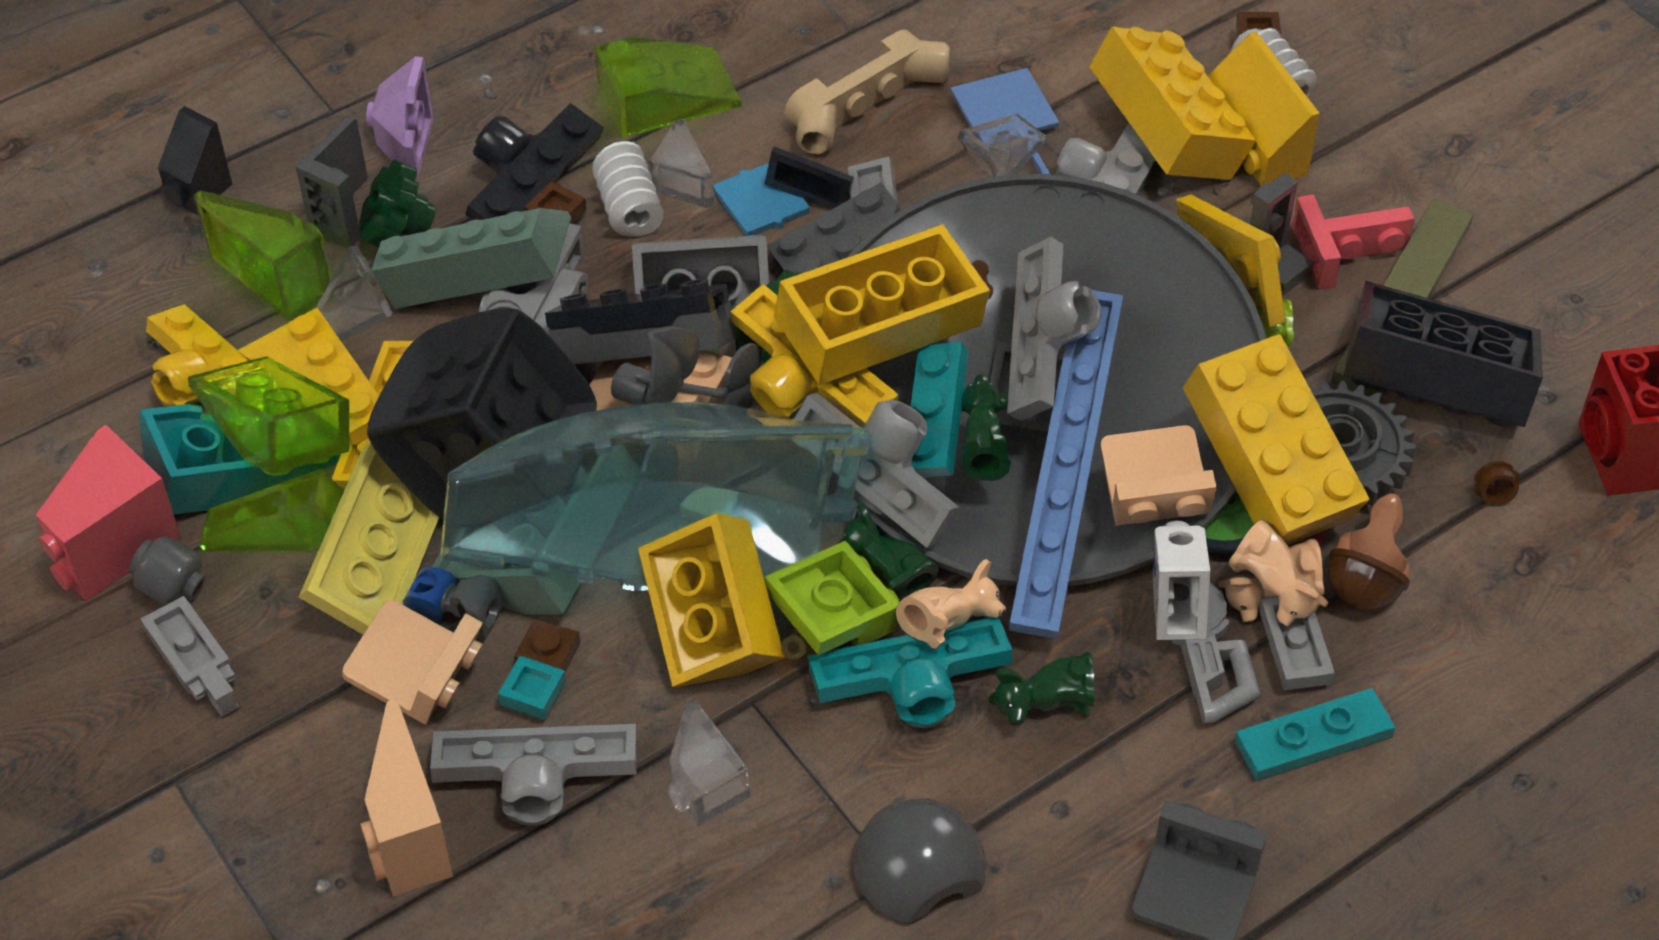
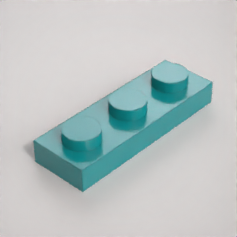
[910,342,969,478]

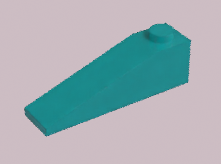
[139,404,345,515]

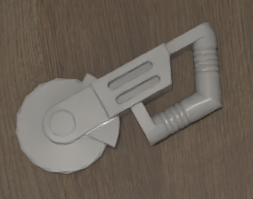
[1154,582,1261,724]

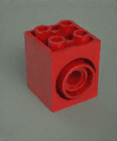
[1578,345,1659,496]

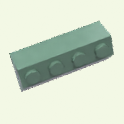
[371,208,571,309]

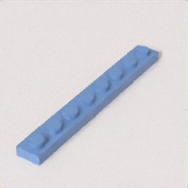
[1009,290,1123,640]

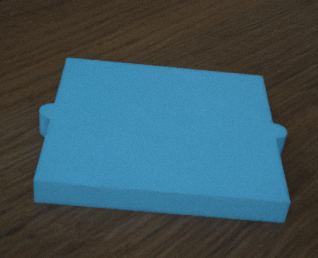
[712,163,810,236]

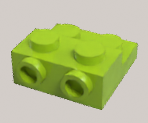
[764,541,900,656]

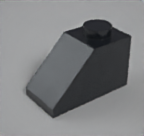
[158,106,233,215]

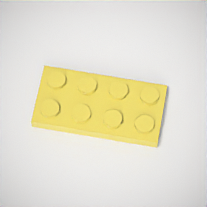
[299,441,439,635]

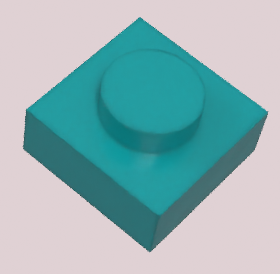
[498,656,566,720]

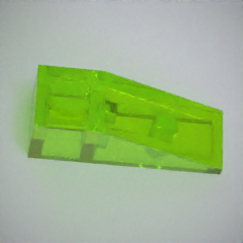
[200,469,344,552]

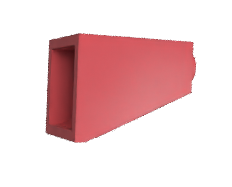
[36,425,181,601]

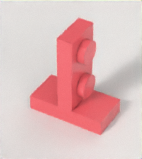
[1292,195,1414,290]

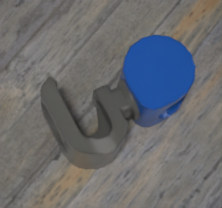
[403,567,503,641]

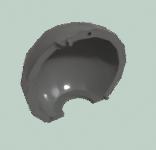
[852,798,986,923]

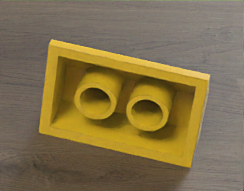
[1208,31,1320,186]
[638,513,785,687]

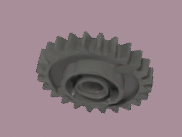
[1308,381,1416,507]

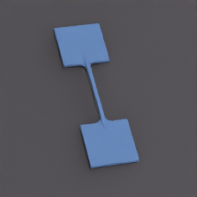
[950,68,1059,174]

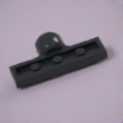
[465,103,604,220]

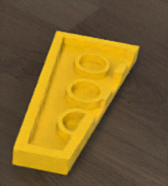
[1176,195,1286,327]
[237,308,379,445]

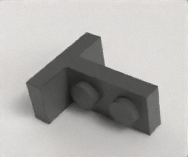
[1242,172,1314,297]

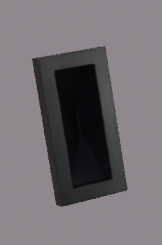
[764,146,854,210]

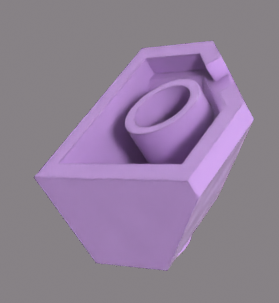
[366,56,434,178]

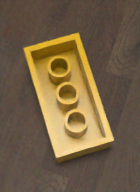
[1089,27,1256,180]
[774,224,990,385]
[1182,334,1370,545]

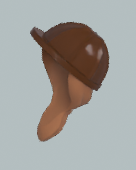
[1329,493,1410,611]

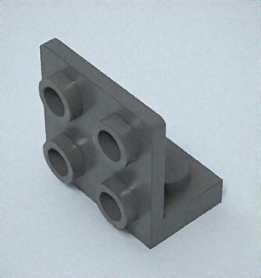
[296,116,368,248]

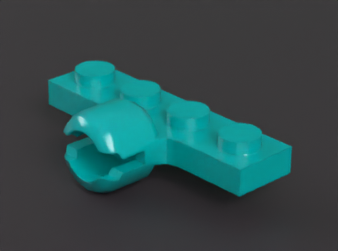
[807,617,1012,728]

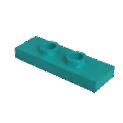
[1234,688,1395,781]

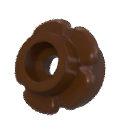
[1473,461,1520,505]

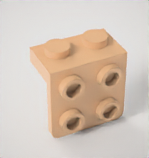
[1100,425,1216,526]
[342,600,483,725]

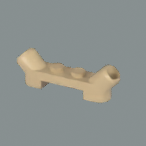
[785,30,950,154]

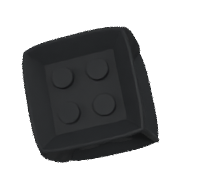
[367,308,597,525]

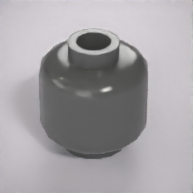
[129,536,206,606]

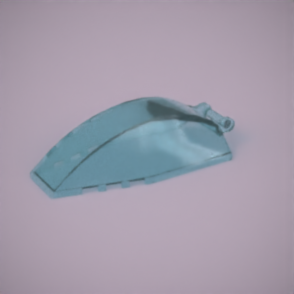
[440,402,872,591]

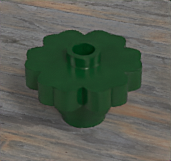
[359,159,436,248]

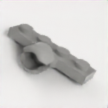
[1053,122,1157,195]
[1007,237,1101,421]
[786,393,959,548]
[430,724,637,826]

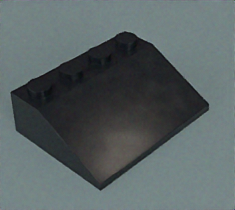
[1344,281,1543,427]

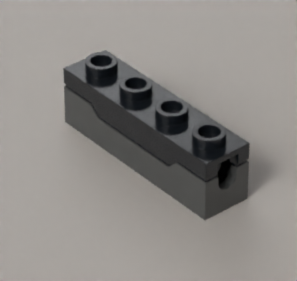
[545,279,737,364]

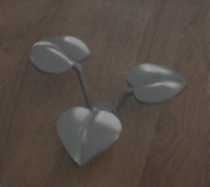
[611,326,764,516]

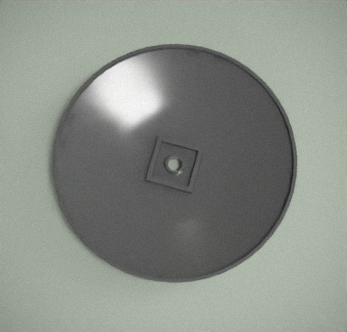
[825,174,1266,586]

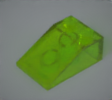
[594,37,741,138]
[193,190,333,322]
[188,356,349,475]

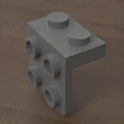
[1131,800,1268,940]

